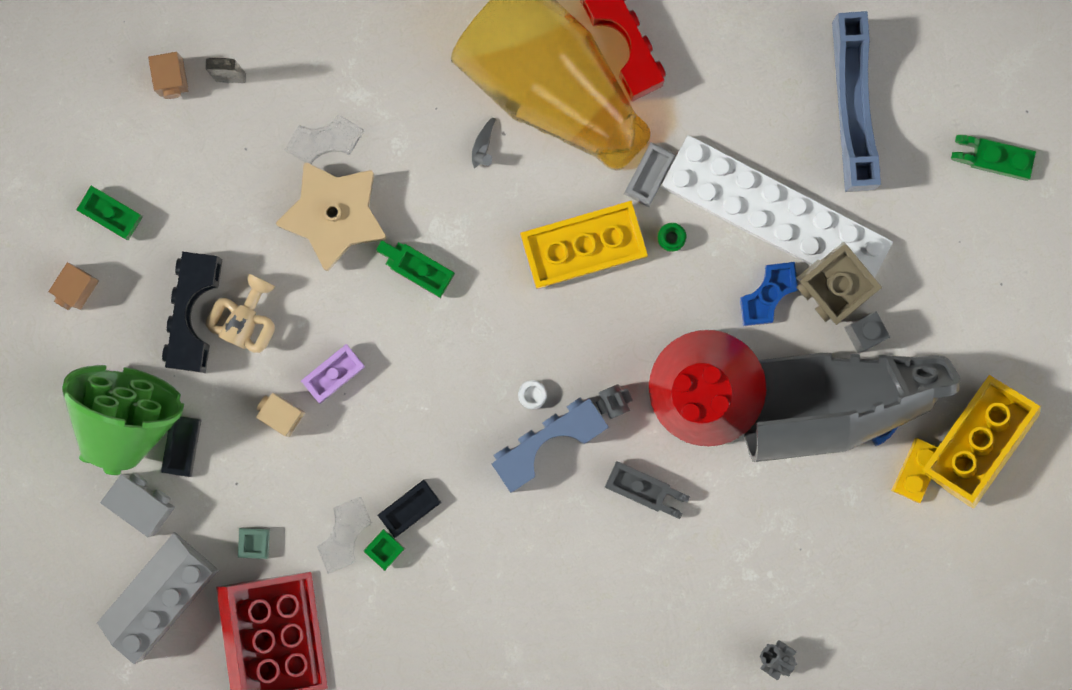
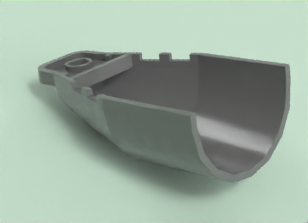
[744,353,960,462]

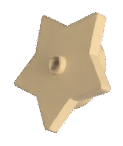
[276,163,386,271]

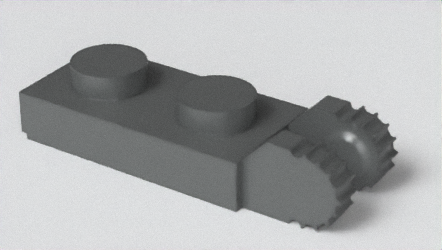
[605,461,690,519]

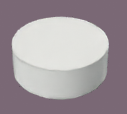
[518,380,547,410]

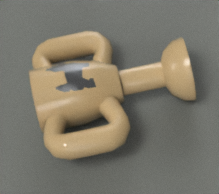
[206,274,275,353]

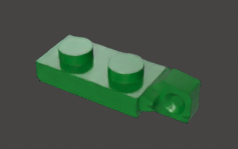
[376,240,455,299]

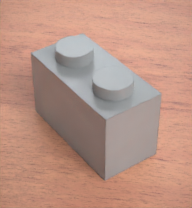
[100,472,175,537]

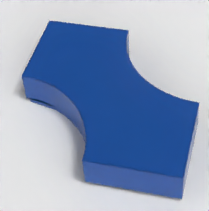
[740,262,798,326]

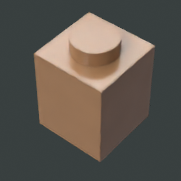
[148,51,189,99]
[48,262,100,310]

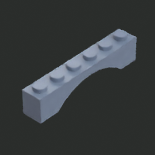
[832,11,881,192]

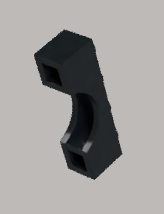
[162,251,223,373]

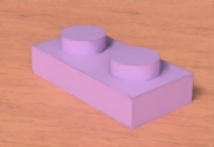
[301,344,365,404]

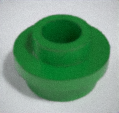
[657,223,687,252]

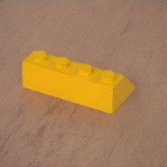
[922,375,1041,509]

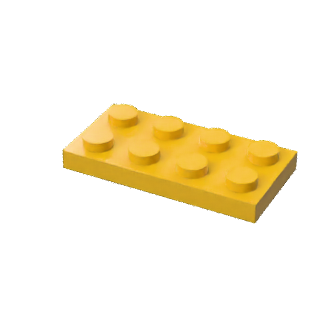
[520,200,648,289]

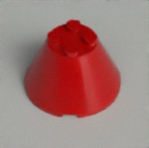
[649,330,766,447]

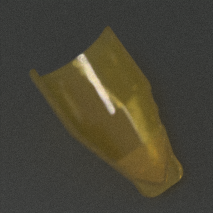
[451,0,651,171]

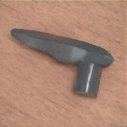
[472,117,496,168]

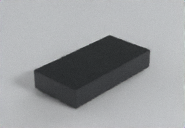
[161,416,201,477]
[377,479,442,538]

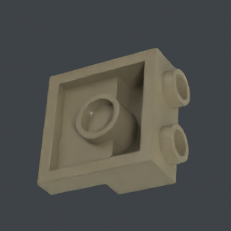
[796,242,882,325]

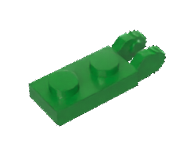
[951,134,1036,181]

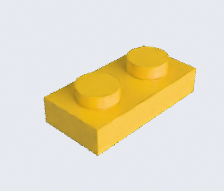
[891,438,938,503]

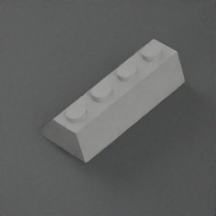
[97,532,219,664]

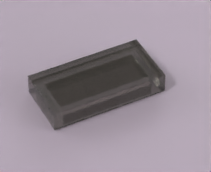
[205,58,246,83]

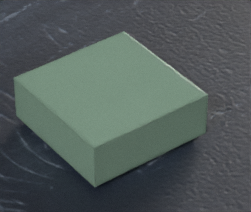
[238,528,270,559]

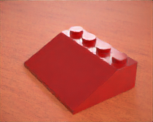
[216,572,328,690]

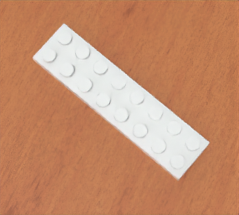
[660,135,893,278]

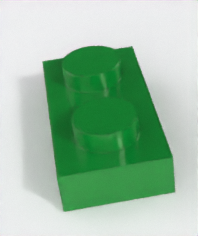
[76,185,143,241]

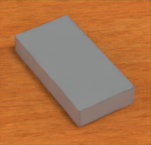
[624,142,676,207]

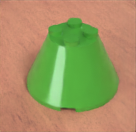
[62,365,184,475]

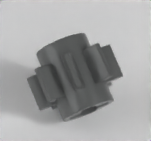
[596,384,633,419]
[760,640,797,680]

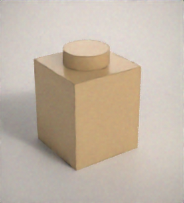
[256,393,306,437]

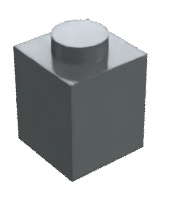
[844,311,890,353]

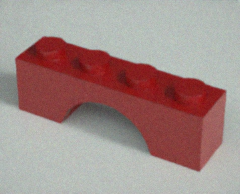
[580,0,666,102]

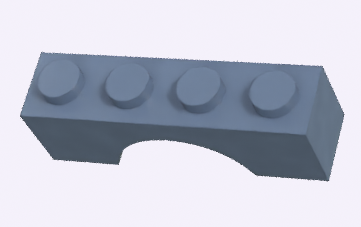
[491,397,609,493]

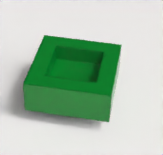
[364,529,405,571]

